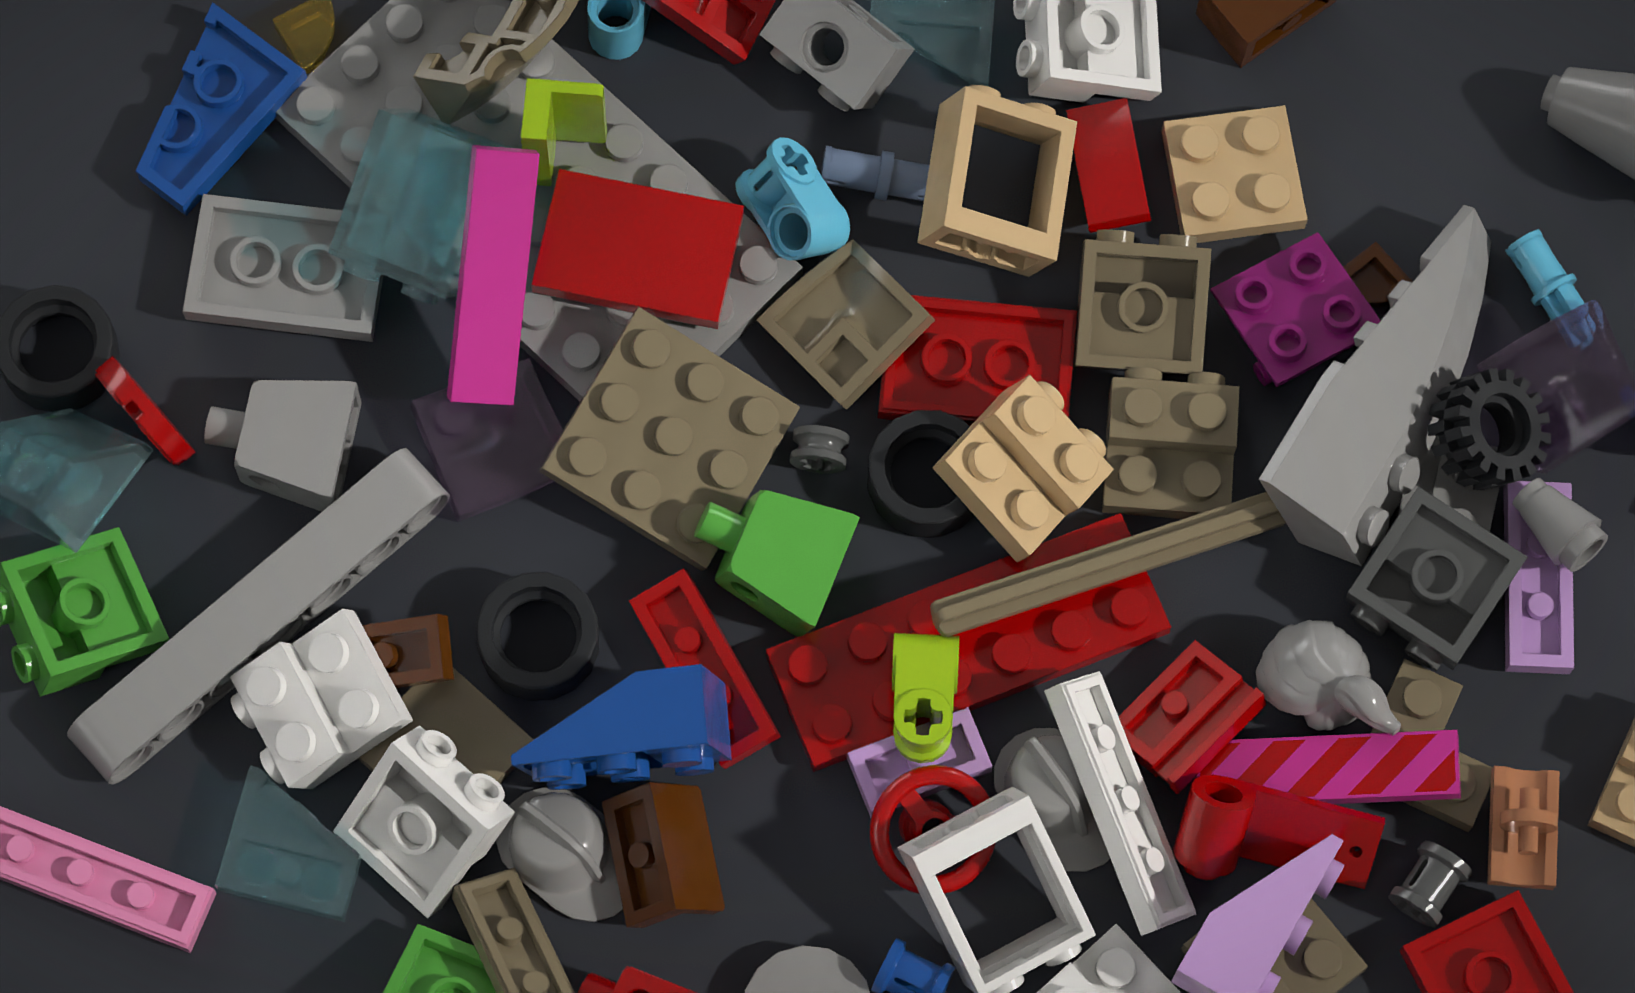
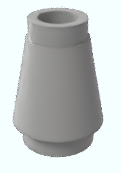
[1512,478,1608,572]

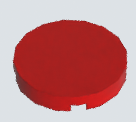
[95,355,195,466]

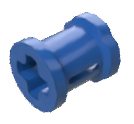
[871,938,956,993]

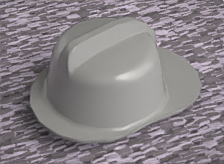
[994,728,1110,872]
[496,787,623,922]

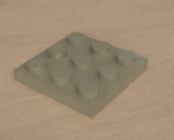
[539,307,800,571]

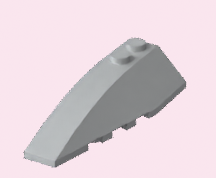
[1259,205,1492,566]

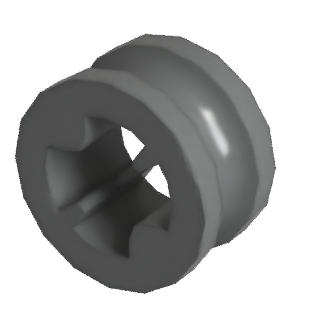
[790,425,850,474]

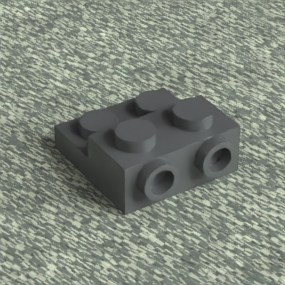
[1345,486,1528,672]

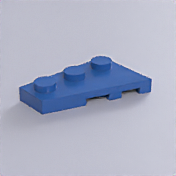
[136,2,307,216]

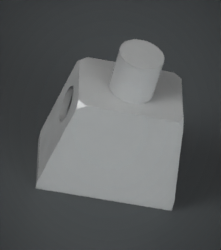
[204,380,362,512]

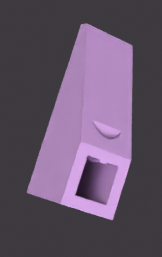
[1171,834,1345,993]

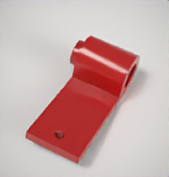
[1173,774,1385,889]

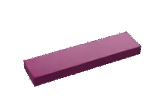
[447,145,540,405]

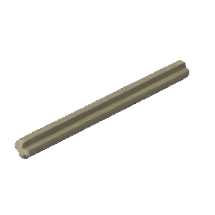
[930,492,1286,637]

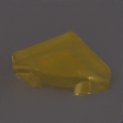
[272,0,336,75]

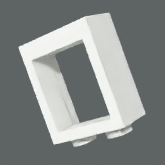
[897,787,1096,993]

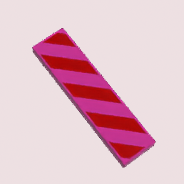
[1197,730,1461,804]

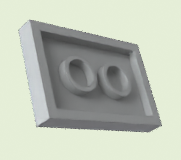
[183,194,391,342]

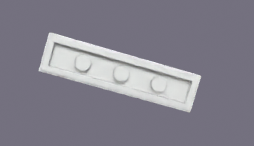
[1044,671,1196,936]

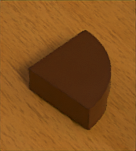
[1343,241,1413,307]

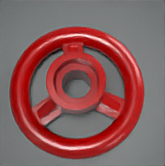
[870,765,996,894]

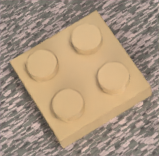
[1161,105,1308,243]

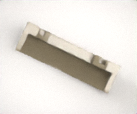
[413,0,579,125]

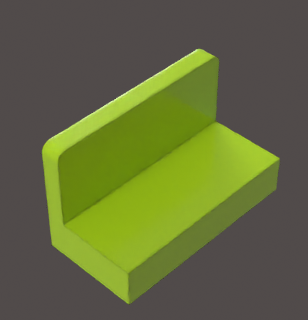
[521,78,607,186]

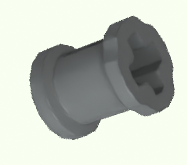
[1388,840,1472,928]

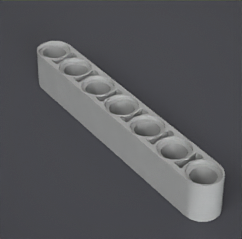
[67,448,450,785]

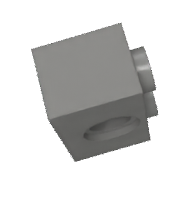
[759,0,915,111]

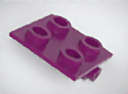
[1210,232,1381,387]

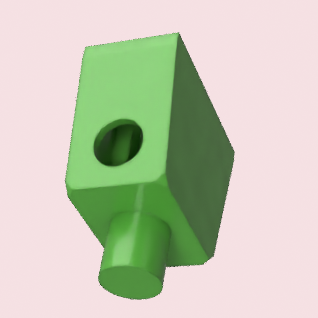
[694,490,860,637]

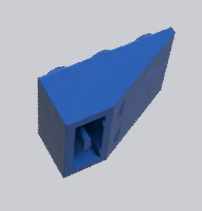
[511,664,732,790]

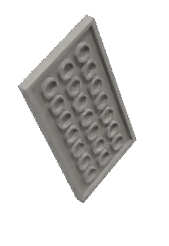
[275,0,803,402]

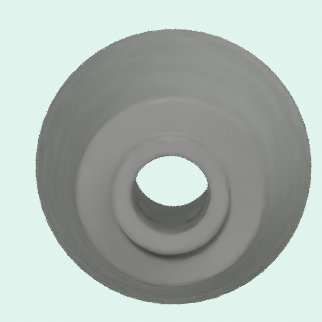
[1540,67,1635,180]

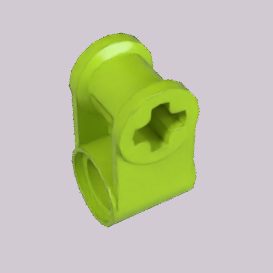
[892,633,959,764]

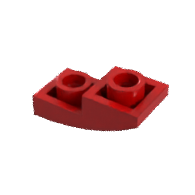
[1066,98,1151,233]

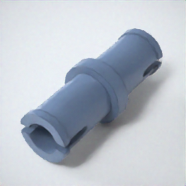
[820,145,930,201]

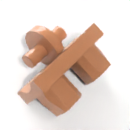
[1487,766,1560,890]

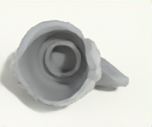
[1256,620,1401,736]

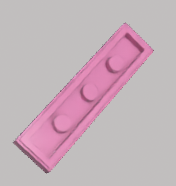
[0,806,217,953]

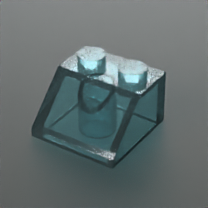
[0,408,154,553]

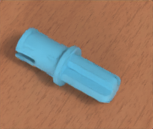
[1505,229,1601,350]

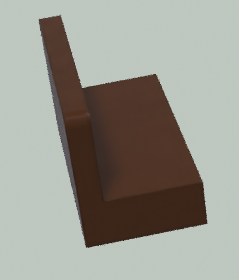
[602,782,725,928]

